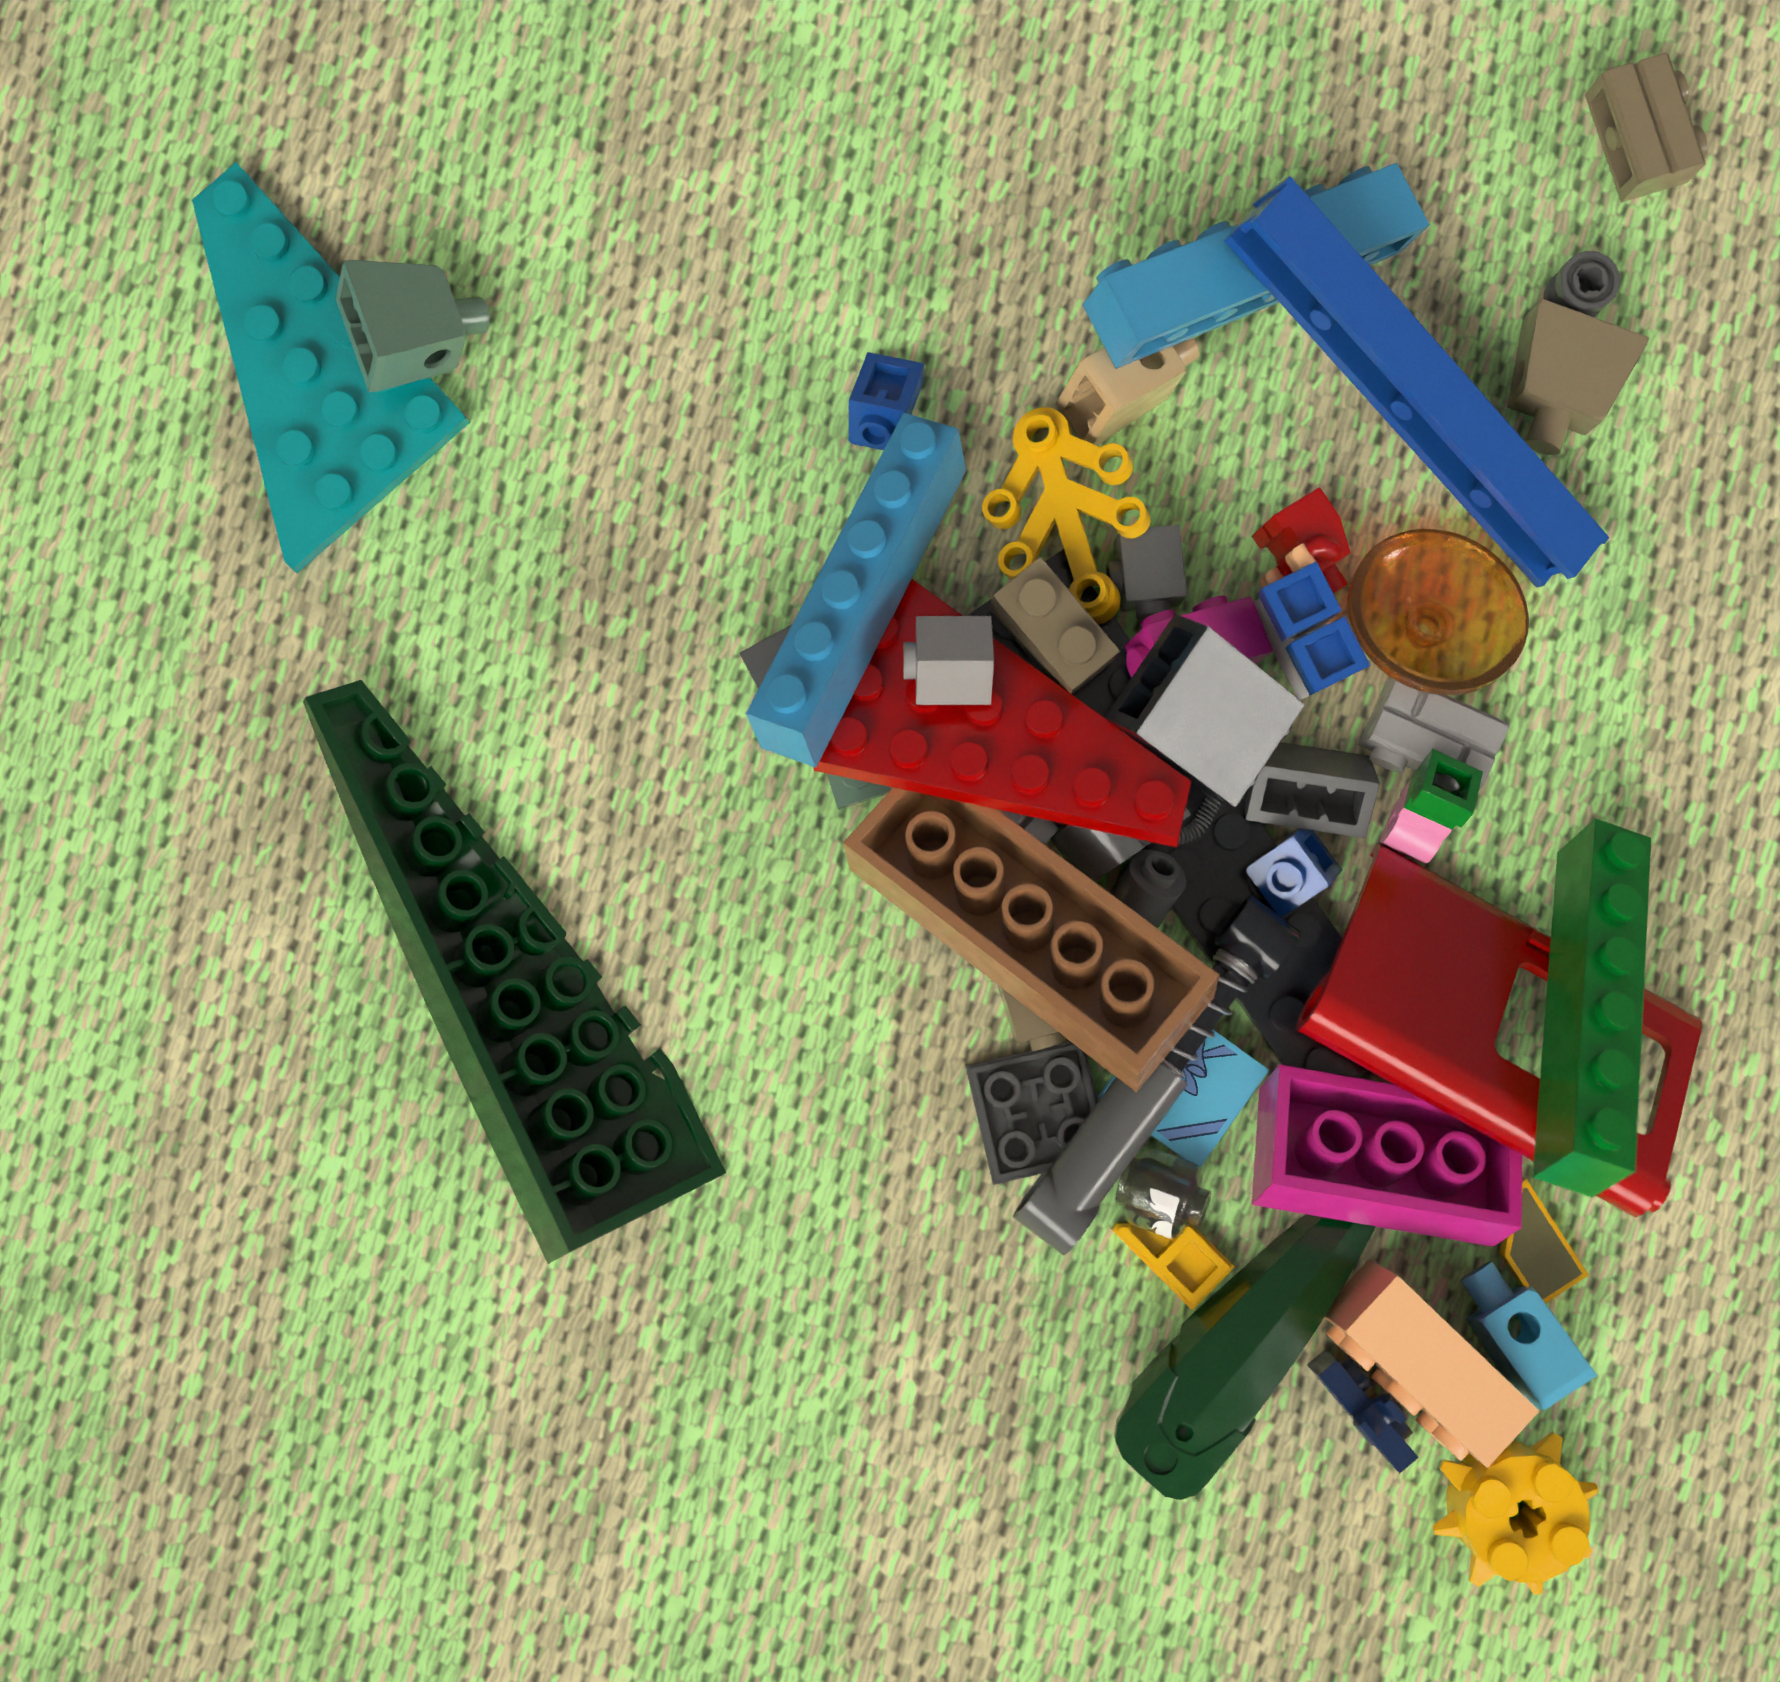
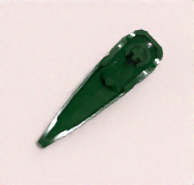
[1114,1214,1376,1500]

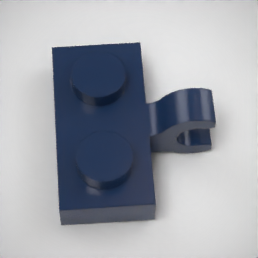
[1307,1350,1419,1474]

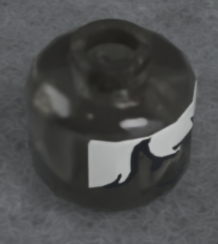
[1115,1149,1212,1239]

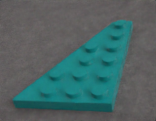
[192,162,470,573]

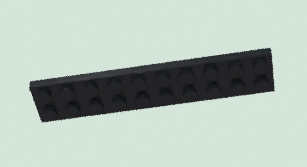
[967,549,1367,1078]

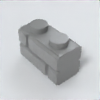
[1358,673,1510,792]

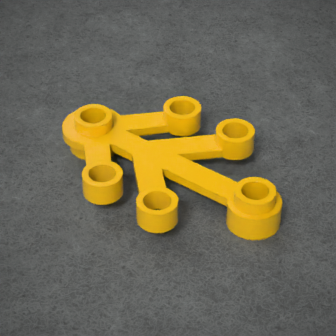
[982,407,1151,624]

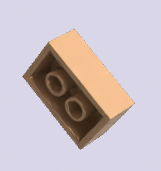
[1325,1259,1539,1468]

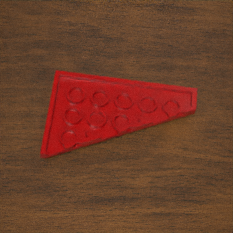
[813,579,1191,847]

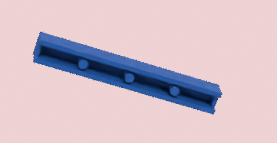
[1224,176,1609,588]

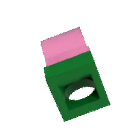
[1380,749,1483,864]

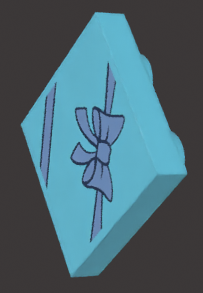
[1098,1030,1269,1169]

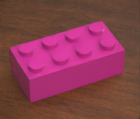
[1252,1064,1522,1247]

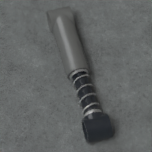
[1013,894,1301,1255]

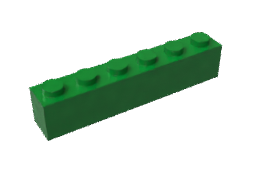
[1532,818,1651,1198]

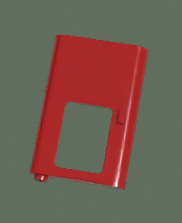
[1296,843,1702,1217]

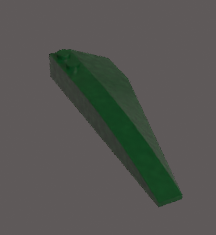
[303,680,726,1264]

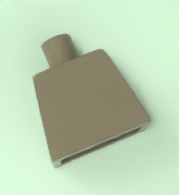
[1508,298,1649,455]

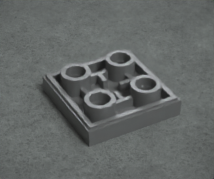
[965,1041,1098,1185]

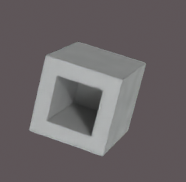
[903,616,994,705]

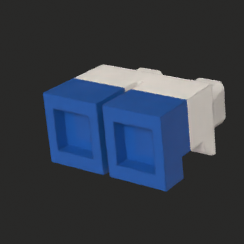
[1254,561,1371,700]

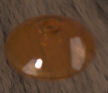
[1347,529,1529,695]

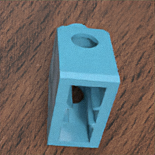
[1460,1261,1597,1410]

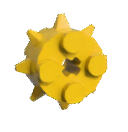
[1432,1431,1599,1595]

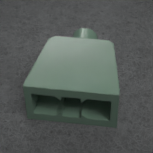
[335,260,489,392]

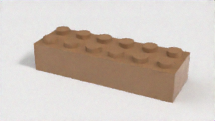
[843,788,1219,1093]

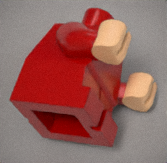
[1252,487,1351,594]

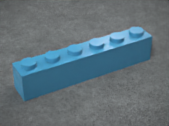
[1082,163,1430,369]
[746,412,966,768]

